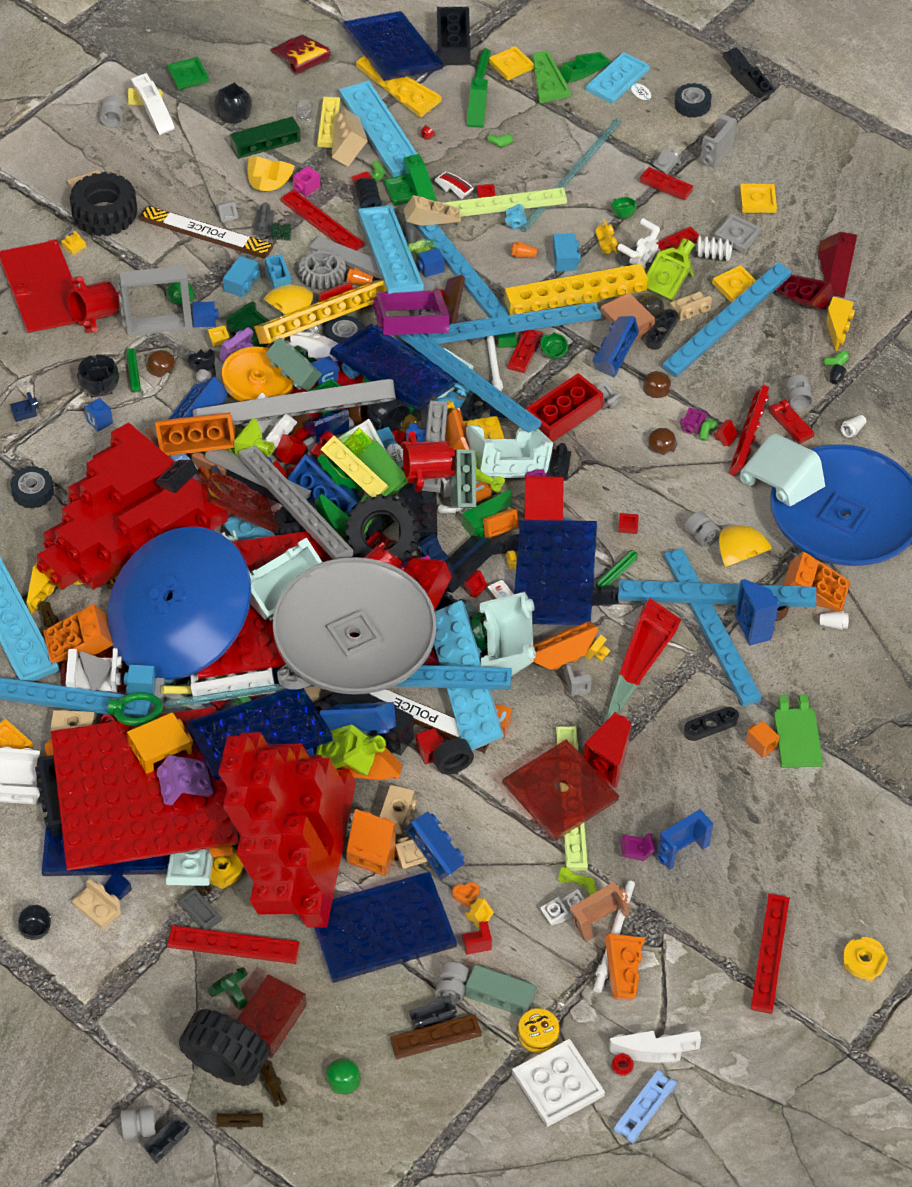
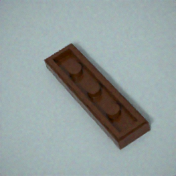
[443,274,465,324]
[390,1014,482,1060]

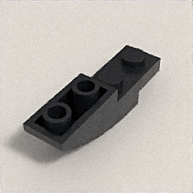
[722,47,775,98]

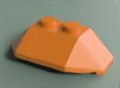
[445,407,470,450]
[533,621,598,670]
[337,746,402,780]

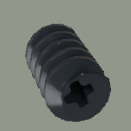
[355,177,382,209]

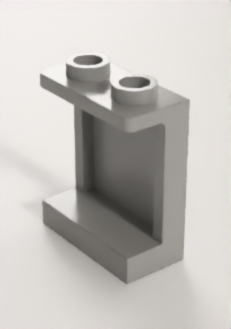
[700,114,737,169]

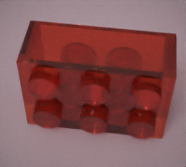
[237,974,307,1058]

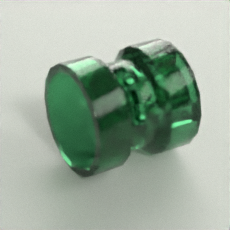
[272,223,291,241]

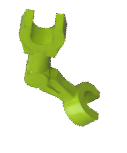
[475,454,505,492]
[557,867,597,895]

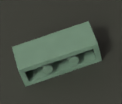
[266,337,322,391]
[451,449,476,508]
[465,965,537,1016]

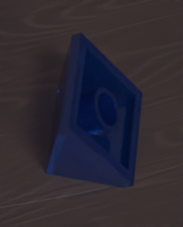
[303,409,349,443]

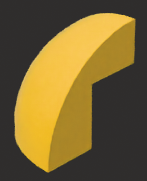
[247,156,295,191]
[263,284,313,315]
[719,525,772,567]

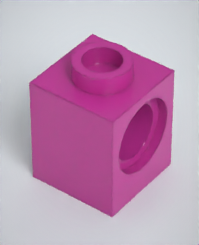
[293,166,320,197]

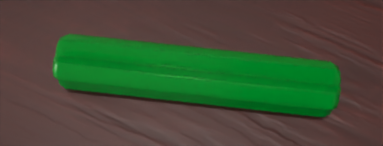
[474,48,491,79]
[126,348,141,393]
[596,550,638,589]

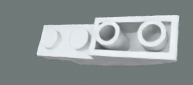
[131,73,175,135]
[274,331,349,361]
[609,1030,701,1063]

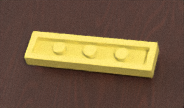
[318,97,340,148]
[321,436,389,497]

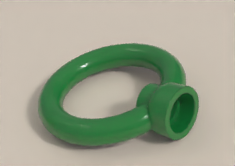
[108,692,163,726]

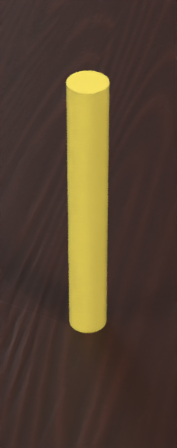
[161,686,192,694]

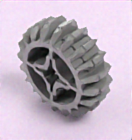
[299,249,346,290]

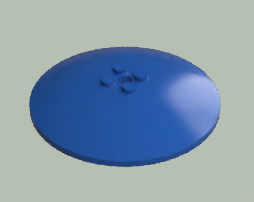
[770,444,912,566]
[107,527,251,680]

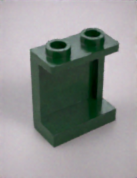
[226,301,270,347]

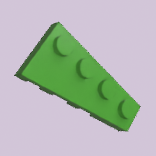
[533,50,571,104]

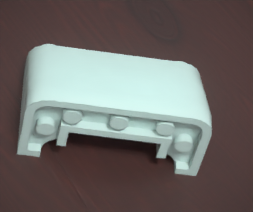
[466,425,553,478]
[740,434,825,506]
[249,538,323,621]
[480,592,536,676]

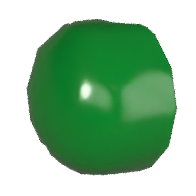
[610,197,637,219]
[166,282,195,305]
[540,332,568,360]
[325,1058,361,1095]

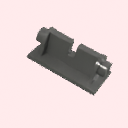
[254,202,275,236]

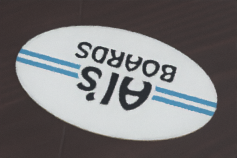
[631,84,651,100]
[387,444,403,468]

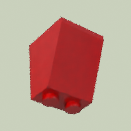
[524,476,564,537]
[583,712,631,788]

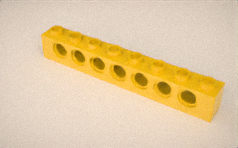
[504,263,648,315]
[254,280,387,344]

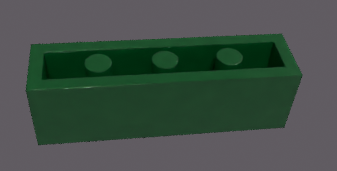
[230,116,301,159]

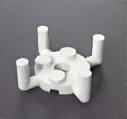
[617,218,660,269]

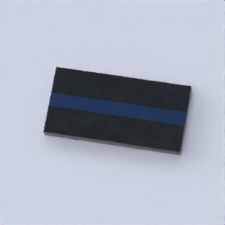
[445,535,501,593]

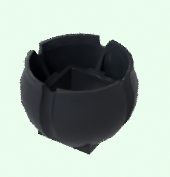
[214,82,252,123]
[77,354,119,398]
[365,393,410,432]

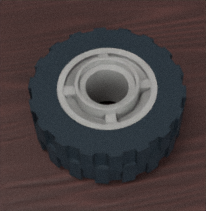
[675,83,711,118]
[325,315,365,352]
[10,466,54,509]

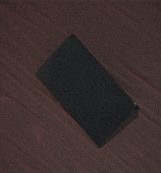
[156,460,197,493]

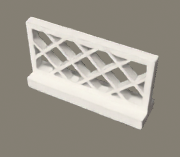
[191,668,275,702]

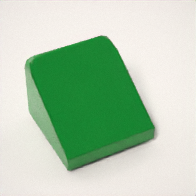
[497,332,517,348]

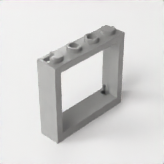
[117,265,193,336]

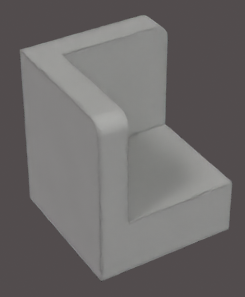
[565,665,592,696]

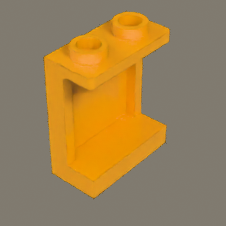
[127,712,193,774]

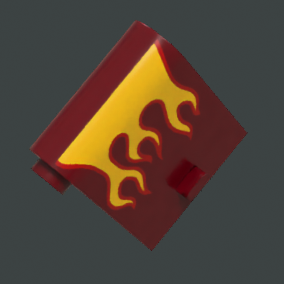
[270,34,331,75]

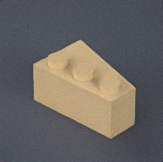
[332,108,368,167]

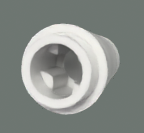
[841,415,866,438]
[820,611,849,630]

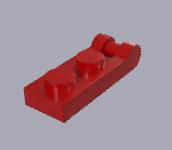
[768,399,815,444]

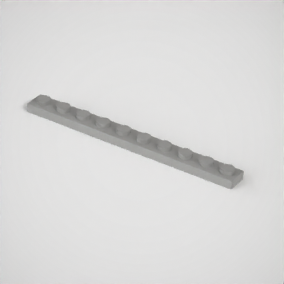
[238,446,353,560]

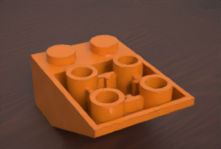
[783,552,850,611]
[43,603,113,663]
[346,809,396,877]

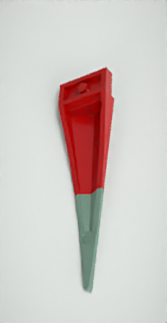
[603,598,682,724]

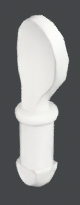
[437,505,472,514]

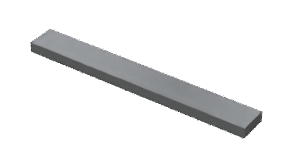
[309,236,436,291]

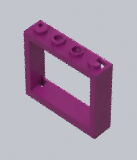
[373,290,449,335]

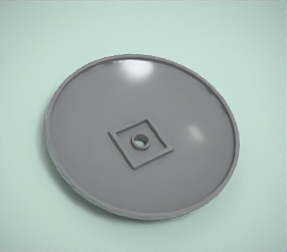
[273,557,436,694]

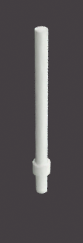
[485,318,503,392]
[593,880,635,993]

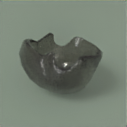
[638,293,665,319]

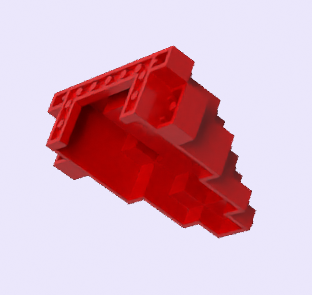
[36,422,228,590]
[219,732,356,928]

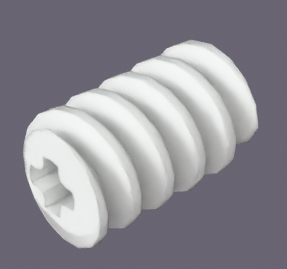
[696,235,733,262]

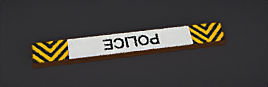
[140,205,273,259]
[370,689,490,753]

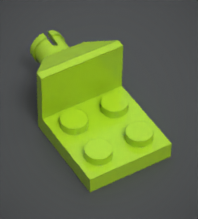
[646,238,695,301]
[206,418,275,457]
[316,724,386,776]

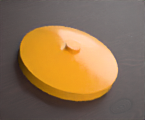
[221,347,294,402]

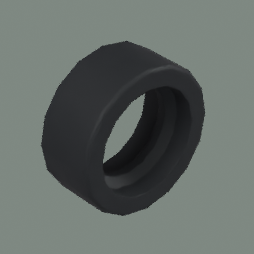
[432,738,474,775]

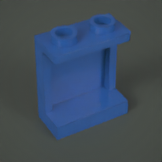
[657,809,714,870]

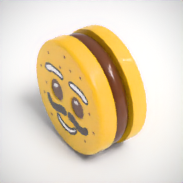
[518,1008,559,1053]

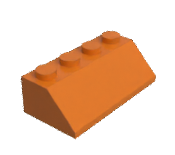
[155,412,237,456]

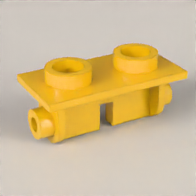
[596,219,619,254]

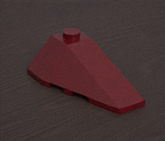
[818,232,857,298]
[775,275,834,310]

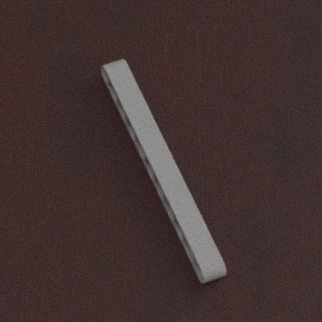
[192,379,396,425]

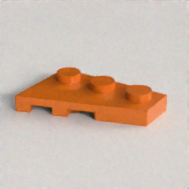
[605,934,645,1001]

